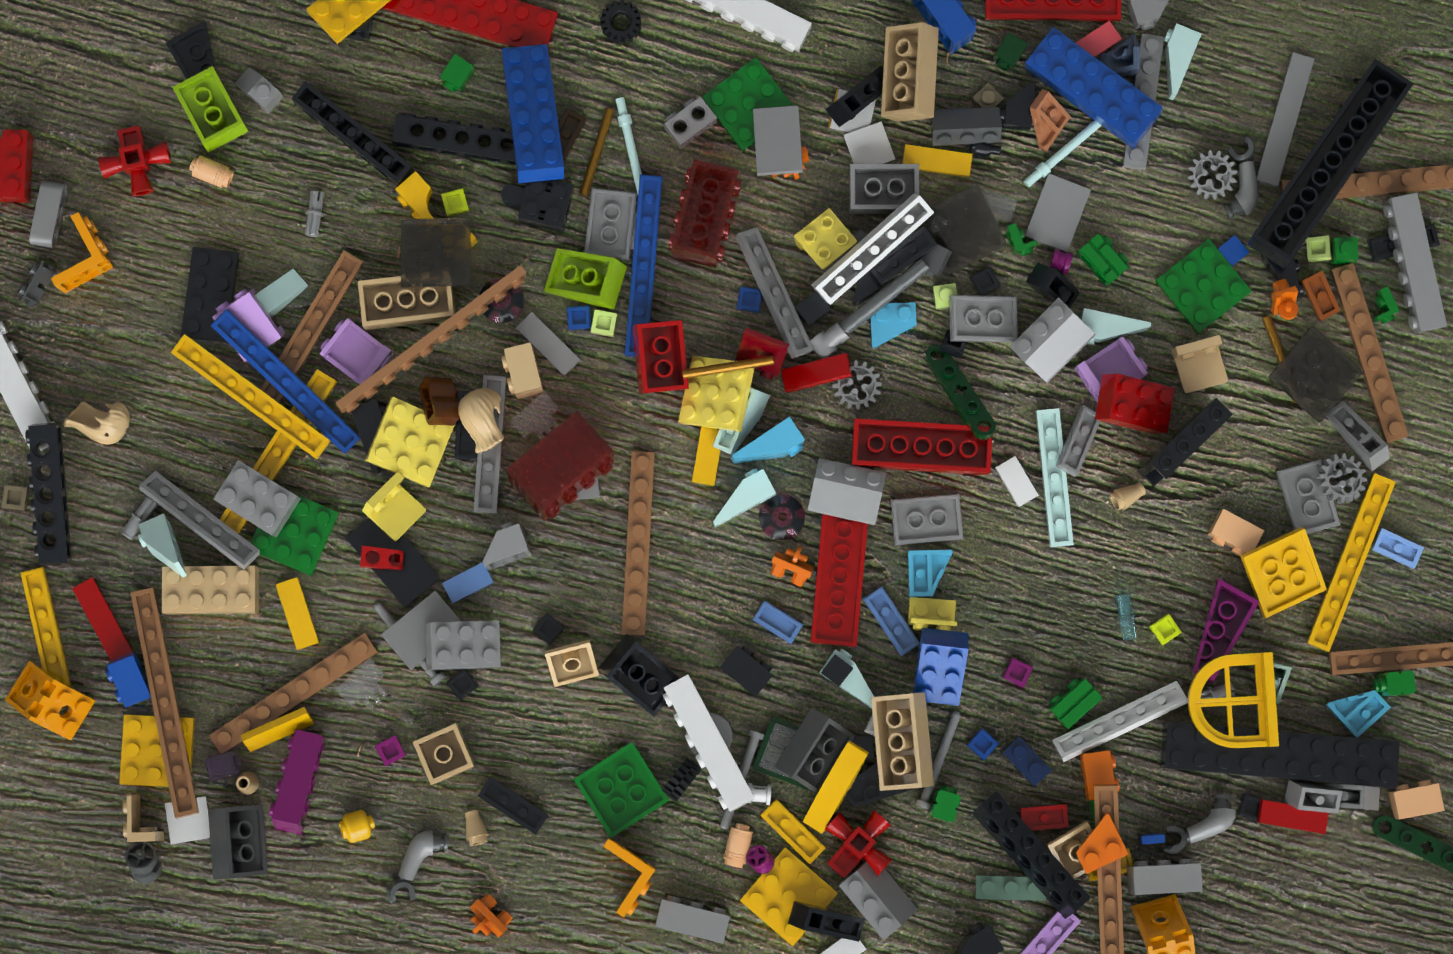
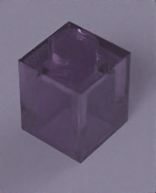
[204,751,243,782]

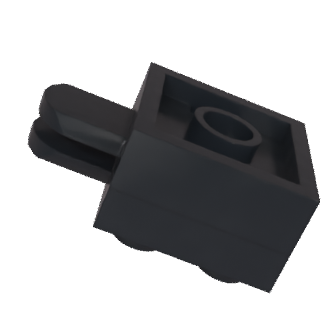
[501,180,574,233]

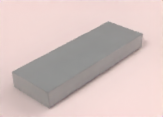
[516,312,581,377]
[1055,405,1100,477]

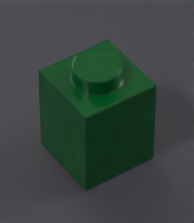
[993,32,1028,72]

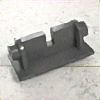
[17,260,55,308]

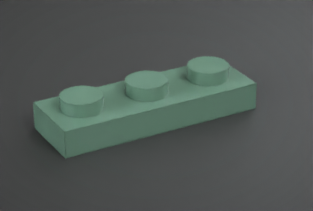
[975,875,1046,901]

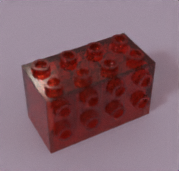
[668,159,742,268]
[506,411,614,521]

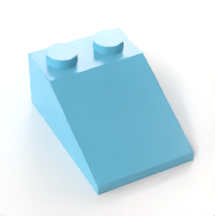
[731,417,805,464]

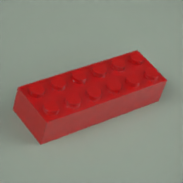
[851,419,992,475]

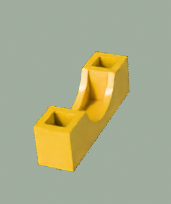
[395,171,478,260]

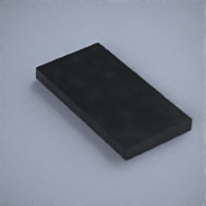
[346,518,440,608]

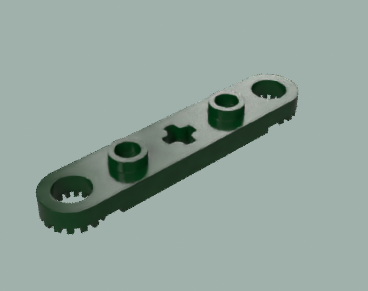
[925,345,996,440]
[1372,815,1453,873]

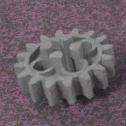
[1188,150,1239,200]
[832,360,882,411]
[1316,453,1367,504]

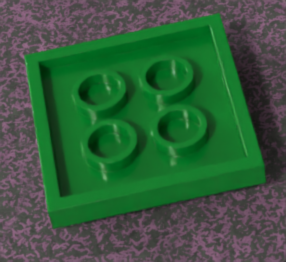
[702,58,793,152]
[1155,239,1252,334]
[250,492,340,576]
[573,742,670,838]

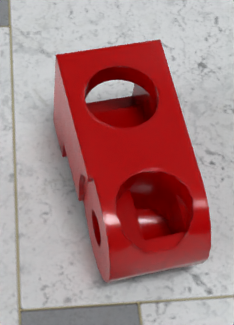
[360,546,404,570]

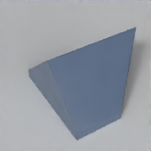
[1100,33,1140,77]

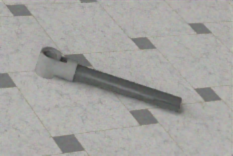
[810,258,930,359]

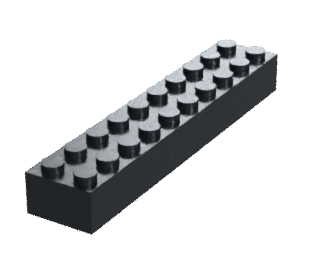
[1247,59,1414,270]
[1160,721,1400,788]

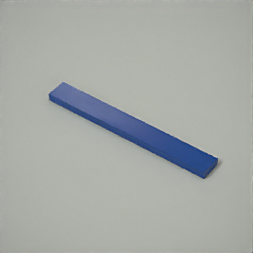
[625,174,663,357]
[210,309,360,454]

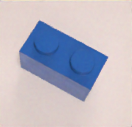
[105,651,151,708]

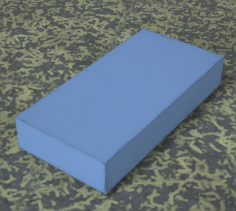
[442,562,494,604]
[752,600,803,644]

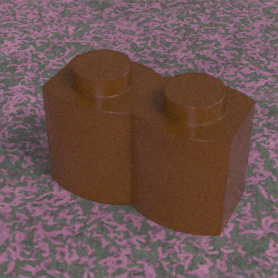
[420,377,460,426]

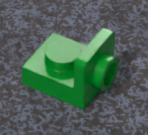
[1005,223,1038,257]
[1373,286,1400,324]

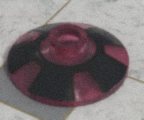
[479,278,524,323]
[759,494,805,540]

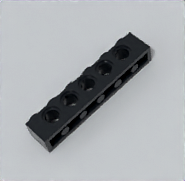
[291,81,414,187]
[392,113,516,166]
[25,422,72,564]
[972,791,1091,919]

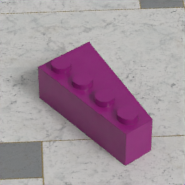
[1192,579,1260,684]
[269,730,325,835]

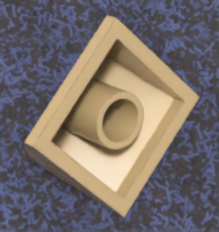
[544,640,599,687]
[1046,821,1092,879]

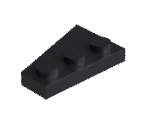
[166,21,216,80]
[845,762,917,808]

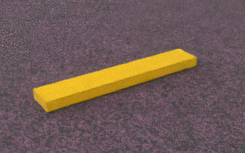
[20,567,72,687]

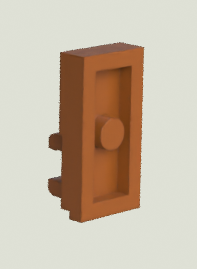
[1301,270,1341,321]

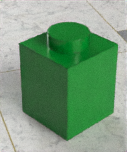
[440,54,475,93]
[1330,237,1358,265]

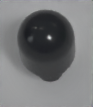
[969,142,1001,158]

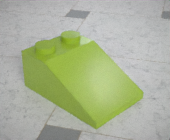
[172,66,249,153]
[544,248,627,310]

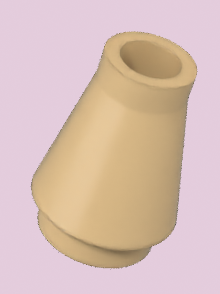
[1110,482,1146,511]
[236,772,259,795]
[465,810,489,846]

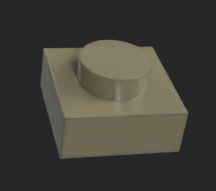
[971,83,1004,108]
[1,485,29,511]

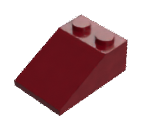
[735,327,789,380]

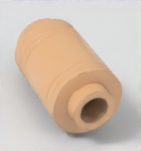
[189,155,234,188]
[723,823,753,868]

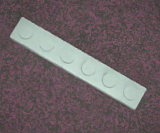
[1035,408,1074,548]

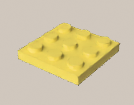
[678,356,754,432]
[365,397,454,488]

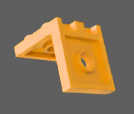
[51,212,113,293]
[5,660,95,740]
[603,838,656,918]
[1131,894,1195,954]

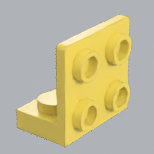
[794,208,857,270]
[362,471,426,541]
[908,597,957,631]

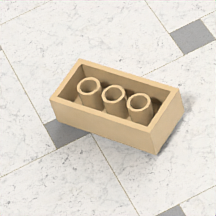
[881,22,939,122]
[358,270,456,330]
[162,565,259,615]
[871,692,934,791]

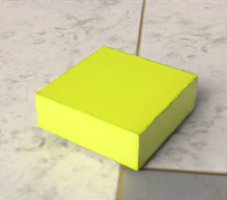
[441,188,469,217]
[1149,613,1182,645]

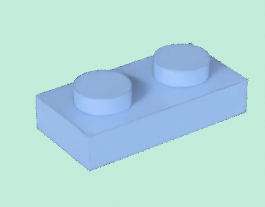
[1371,528,1424,569]

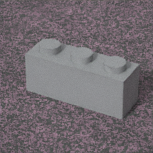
[1127,858,1203,895]
[655,895,730,944]

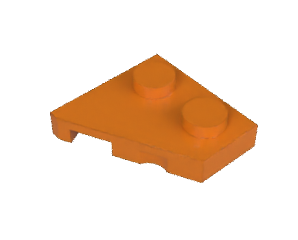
[1076,812,1129,874]

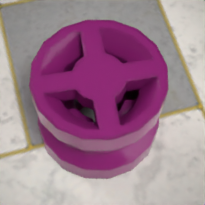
[1049,248,1073,275]
[746,845,775,874]

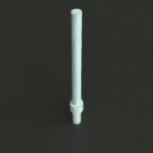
[615,97,642,195]
[1023,120,1102,188]

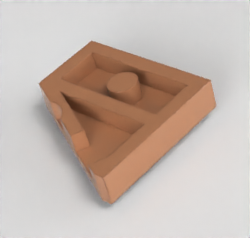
[1030,89,1071,152]

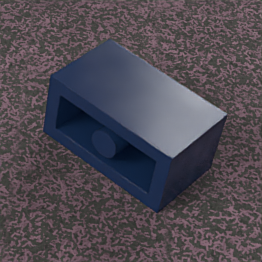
[1000,736,1052,786]

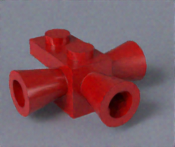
[98,125,172,196]
[825,811,893,879]

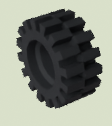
[600,0,641,44]
[662,757,702,802]

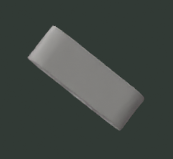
[29,180,67,248]

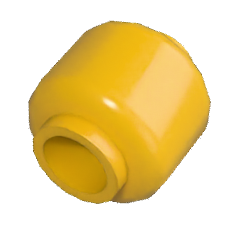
[339,809,375,843]

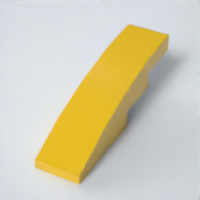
[803,740,869,834]

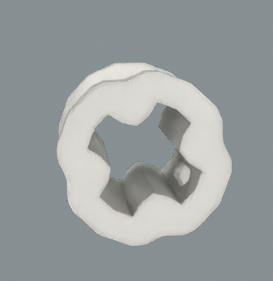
[748,783,772,805]

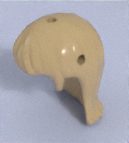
[458,388,504,454]
[63,401,130,445]

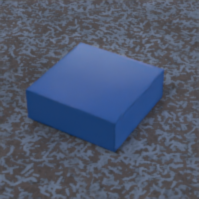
[1218,235,1249,266]
[736,286,762,313]
[567,305,591,331]
[966,728,999,761]
[1138,833,1165,845]

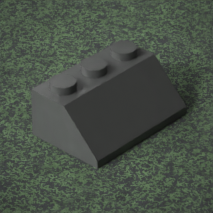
[774,708,855,794]
[208,804,268,880]

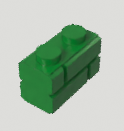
[1076,233,1129,288]
[1373,670,1416,697]
[1048,678,1103,730]
[928,786,961,822]

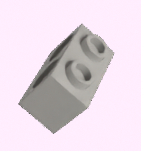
[664,96,717,149]

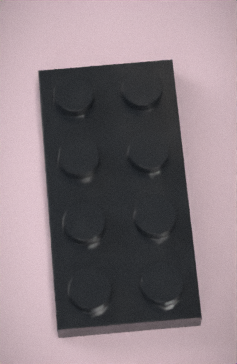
[180,247,239,343]

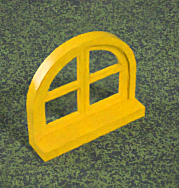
[1188,652,1279,748]

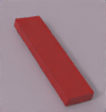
[72,577,133,660]

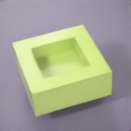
[1306,235,1332,262]
[932,283,957,310]
[591,310,617,337]

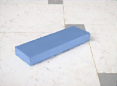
[863,586,920,656]

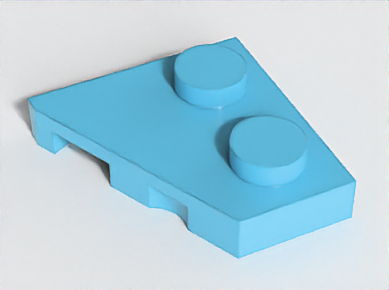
[870,302,917,349]
[908,550,953,597]
[1325,690,1391,738]

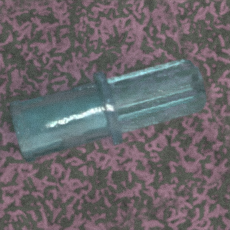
[1115,594,1136,641]

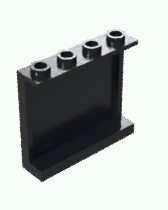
[1137,398,1233,487]

